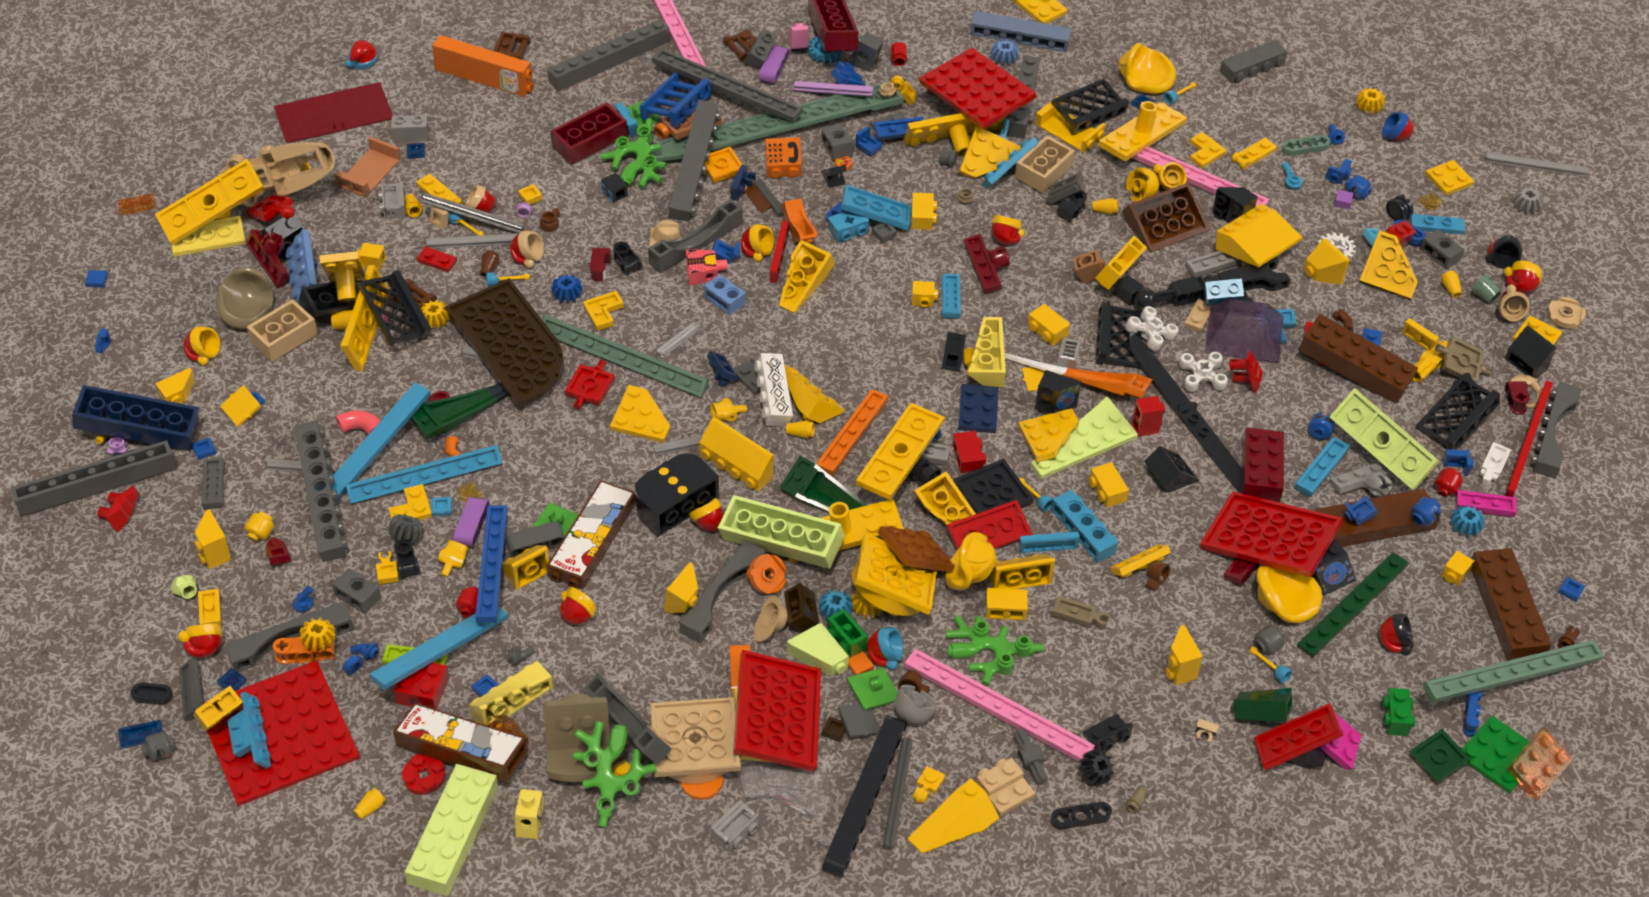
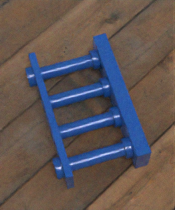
[640,72,711,128]

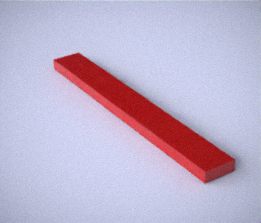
[1505,380,1553,497]

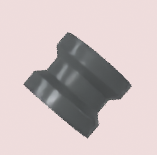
[939,147,958,167]

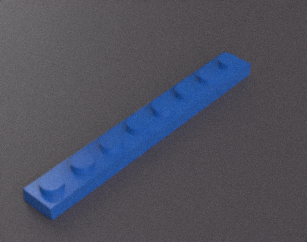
[476,505,508,623]

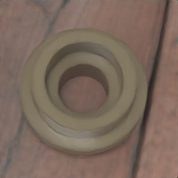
[957,188,975,204]

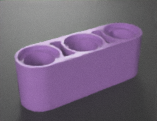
[759,45,789,85]
[453,497,490,548]

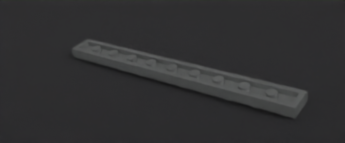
[652,48,803,123]

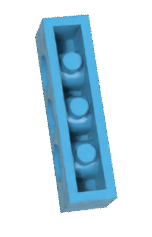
[1051,490,1118,563]

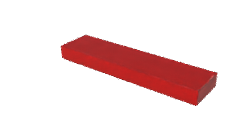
[770,220,789,283]

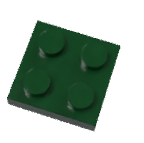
[1409,729,1471,785]

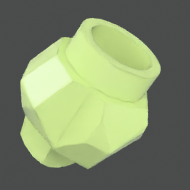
[171,575,197,599]

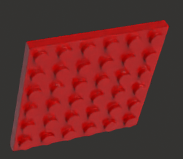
[202,660,360,807]

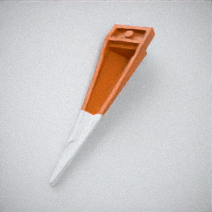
[1004,353,1153,398]

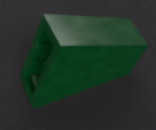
[1233,688,1292,722]

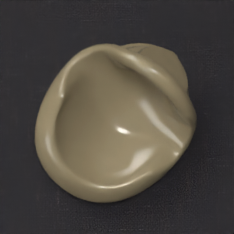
[216,267,274,329]

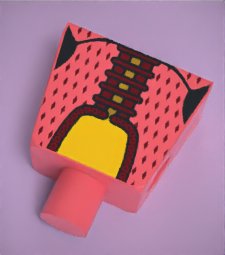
[686,249,728,285]

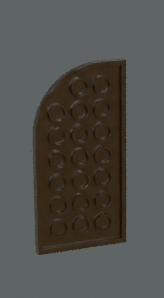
[445,278,563,408]

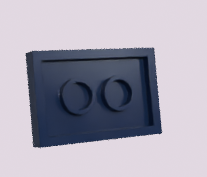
[958,384,999,433]

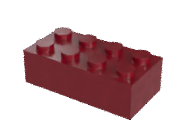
[550,102,628,165]
[1241,427,1284,503]

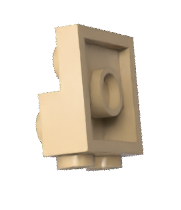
[976,758,1036,816]

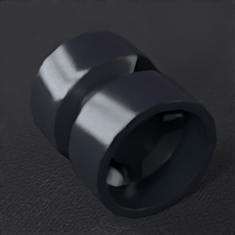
[908,455,942,486]

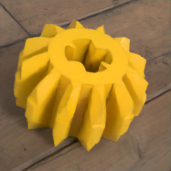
[1356,87,1385,115]
[420,300,450,330]
[851,589,882,619]
[300,617,336,652]

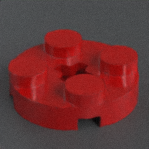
[402,754,446,795]

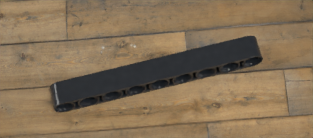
[822,715,907,877]

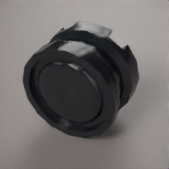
[1386,195,1414,221]

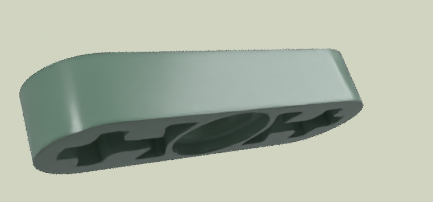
[1282,135,1331,156]

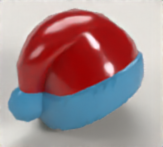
[345,40,378,69]
[867,627,903,670]

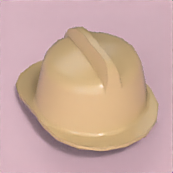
[649,220,681,246]
[754,596,788,642]

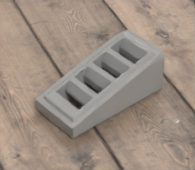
[1057,338,1081,369]

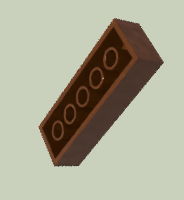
[1298,314,1418,404]
[1471,548,1552,661]

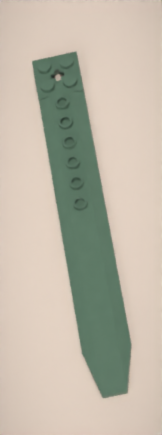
[649,81,904,161]

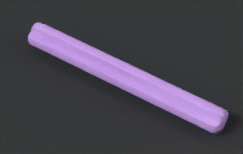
[793,81,874,97]

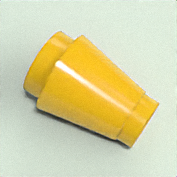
[405,194,423,217]
[1093,198,1119,215]
[1441,271,1462,298]
[786,420,815,439]
[353,788,386,820]

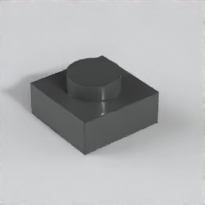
[872,223,897,243]

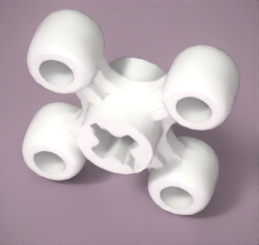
[1125,306,1179,351]
[1179,352,1228,392]

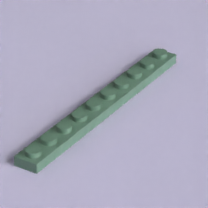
[543,315,710,397]
[1423,640,1604,703]

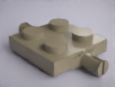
[1434,336,1493,383]

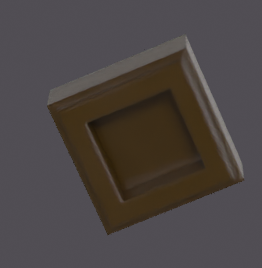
[821,716,846,742]

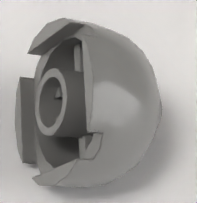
[894,685,937,724]

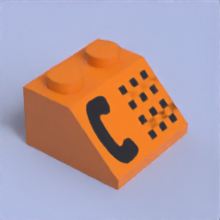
[765,137,802,178]

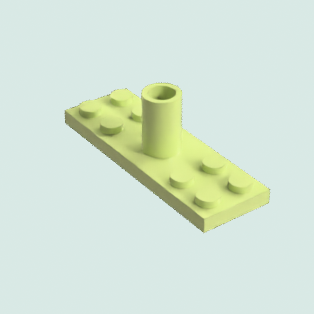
[1330,388,1440,490]

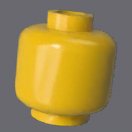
[244,511,274,542]

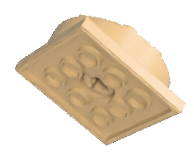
[650,697,741,784]

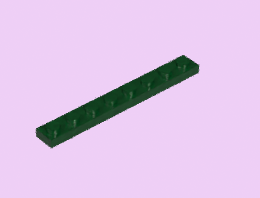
[1297,552,1409,658]

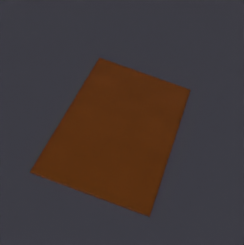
[744,183,772,214]

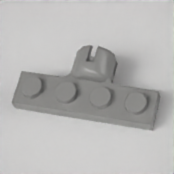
[1330,462,1396,497]

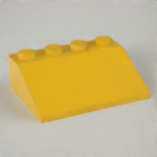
[1216,204,1302,267]

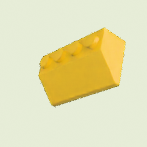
[699,417,774,492]

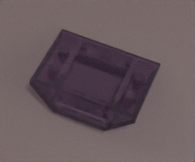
[1205,299,1284,363]

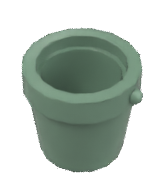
[1471,275,1502,304]

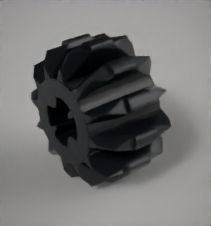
[1078,749,1114,786]

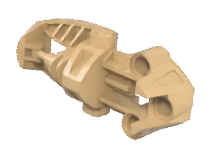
[218,142,335,207]

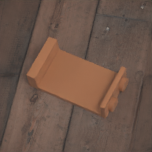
[335,136,401,198]

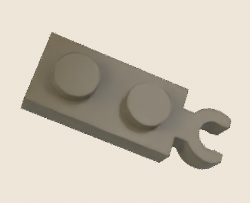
[1052,596,1109,629]

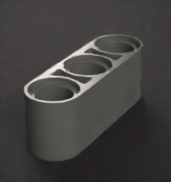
[505,522,565,558]

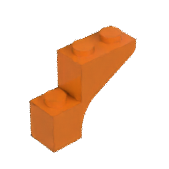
[781,198,818,243]

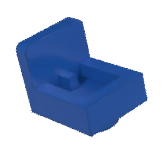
[855,126,882,156]
[1325,159,1353,185]
[712,239,740,264]
[1442,449,1474,476]
[1345,496,1379,526]

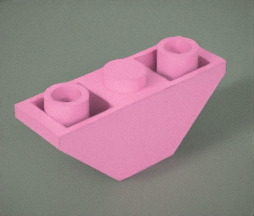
[786,23,808,50]

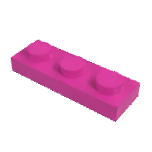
[1456,490,1517,517]

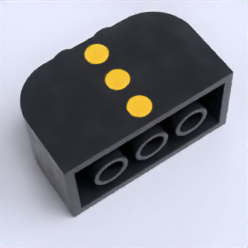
[635,453,719,538]

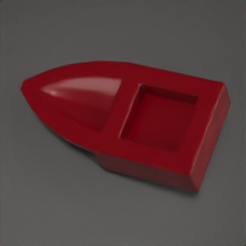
[266,537,290,565]

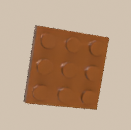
[877,526,955,572]

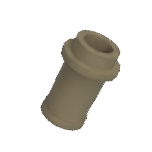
[1126,786,1149,813]

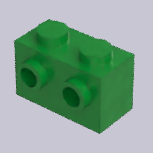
[827,609,868,658]
[1382,688,1415,737]

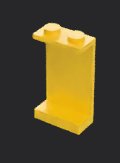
[1035,96,1106,153]

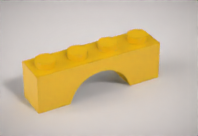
[1095,236,1147,290]

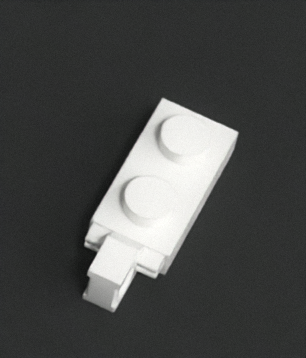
[1480,442,1511,488]

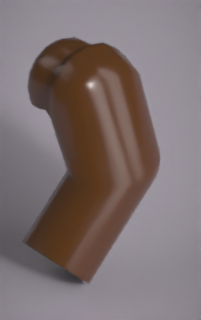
[1333,309,1353,331]

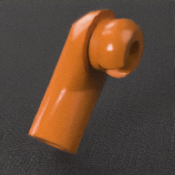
[445,436,461,457]

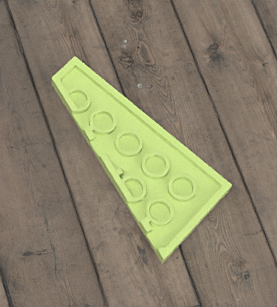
[1031,397,1138,479]

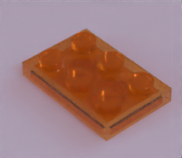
[1507,727,1573,800]

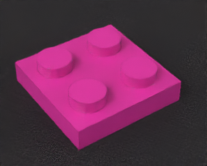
[1319,713,1362,770]

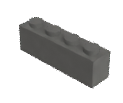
[1220,40,1287,84]

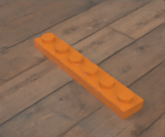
[816,389,888,476]

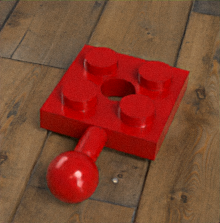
[245,192,295,222]

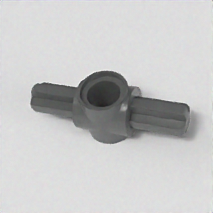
[1014,729,1048,784]

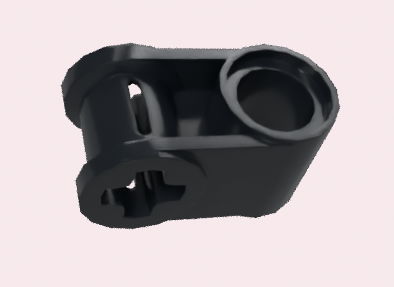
[1056,190,1087,222]
[613,241,643,276]
[394,539,420,579]

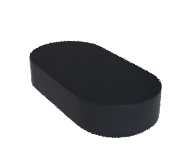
[130,683,173,705]

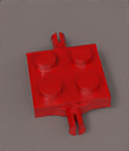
[565,359,615,410]

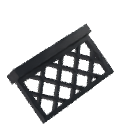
[1051,79,1130,135]
[357,270,432,345]
[1095,299,1143,369]
[1416,376,1500,450]

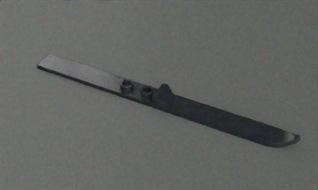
[1128,332,1242,493]

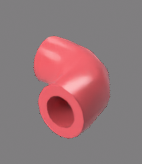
[335,410,381,435]

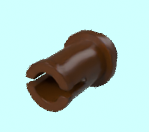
[1558,625,1580,648]

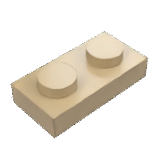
[1184,299,1215,332]

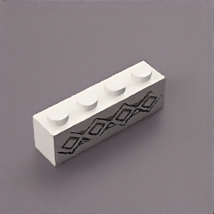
[754,353,793,426]

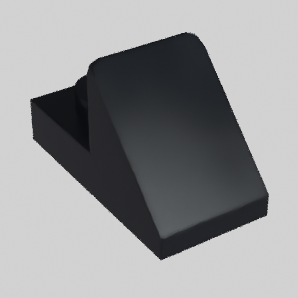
[821,165,847,188]
[941,332,966,372]

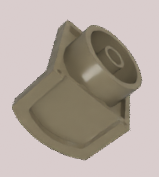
[543,694,612,782]

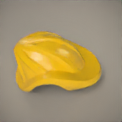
[1119,43,1176,94]
[945,532,997,591]

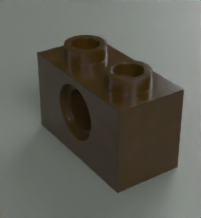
[784,583,819,633]

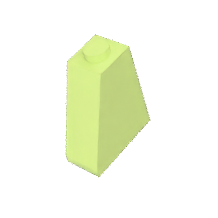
[787,623,849,676]

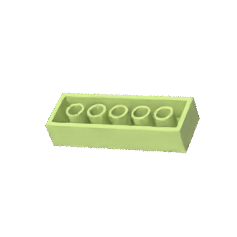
[718,495,845,569]
[405,764,498,896]

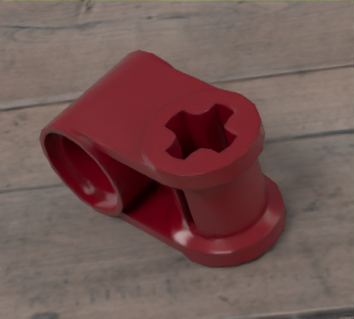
[1505,381,1530,415]

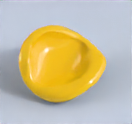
[1256,566,1322,623]

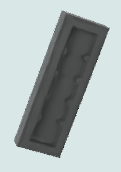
[202,457,224,509]
[179,658,202,721]

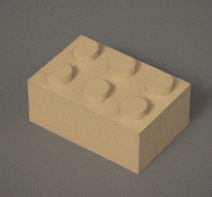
[1015,135,1075,193]
[247,299,318,362]

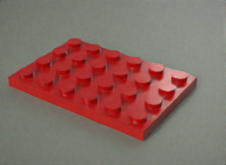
[919,47,1037,129]
[1200,491,1343,577]
[733,650,821,772]

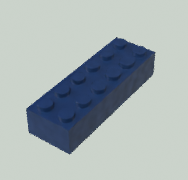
[72,385,199,451]

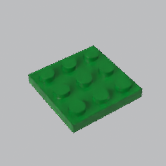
[1462,716,1545,794]

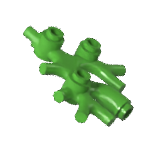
[601,118,666,189]
[945,615,1044,686]
[573,722,657,827]

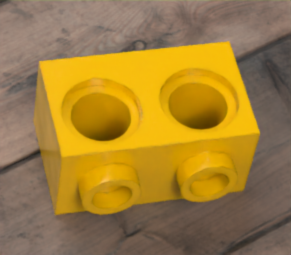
[193,686,243,732]

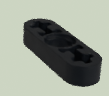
[1050,802,1112,830]

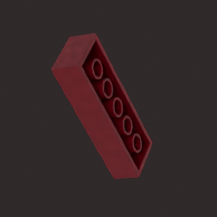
[807,0,859,52]

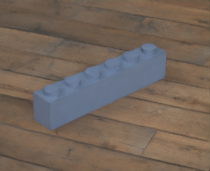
[970,11,1072,52]

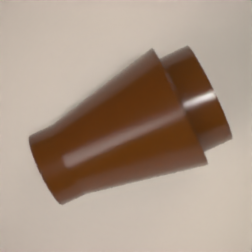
[479,250,499,277]

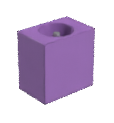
[1334,190,1353,210]

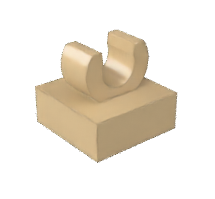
[430,206,449,230]
[1196,718,1219,742]

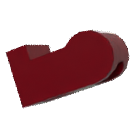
[590,247,611,282]

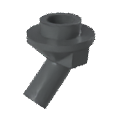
[508,645,535,666]

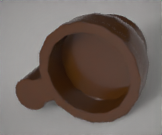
[540,208,560,232]
[1145,561,1170,591]
[898,670,930,694]

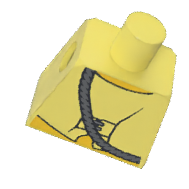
[515,789,545,839]

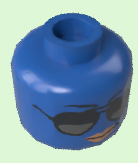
[1345,175,1372,200]
[1308,412,1335,440]
[1411,497,1441,526]

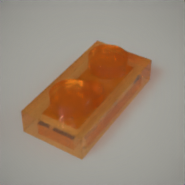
[117,193,157,216]

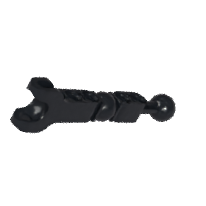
[1134,257,1291,310]

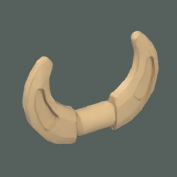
[1511,375,1542,409]

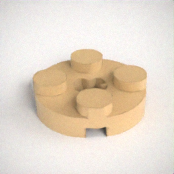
[1547,297,1586,329]

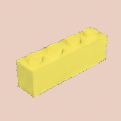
[968,317,1006,387]
[469,661,553,727]

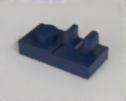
[730,165,756,201]
[707,351,739,386]

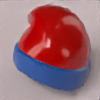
[1382,112,1414,141]

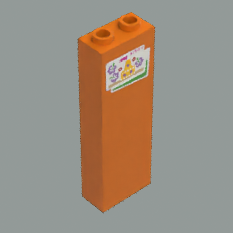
[432,35,534,97]

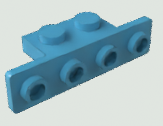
[227,691,271,768]

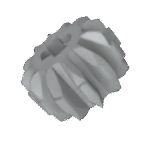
[1513,186,1544,214]

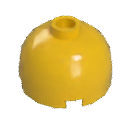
[1126,168,1159,202]

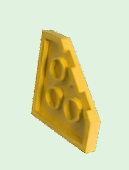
[958,126,1021,179]
[1360,230,1418,299]
[610,385,670,443]
[1018,408,1079,462]

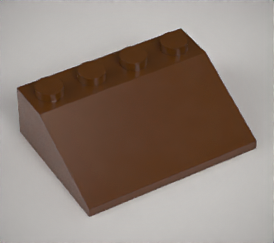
[1122,182,1211,253]

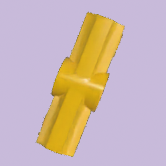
[1412,340,1448,383]

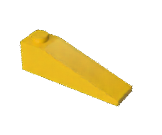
[779,240,835,313]
[784,364,845,423]
[914,472,975,525]
[907,778,999,854]

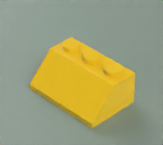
[989,554,1055,589]

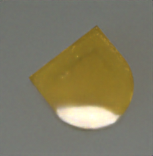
[1420,192,1442,210]
[459,481,482,503]

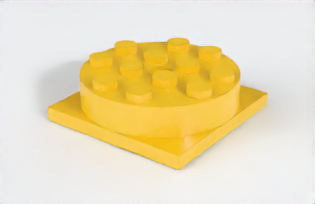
[852,533,937,616]

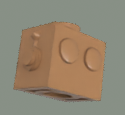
[1073,250,1105,283]

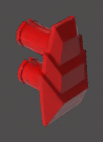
[1229,351,1263,393]
[97,486,139,532]

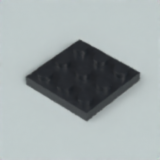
[954,458,1034,514]

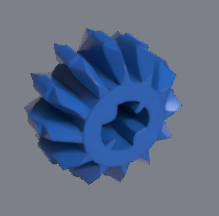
[551,274,583,304]

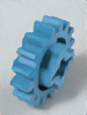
[808,36,844,64]

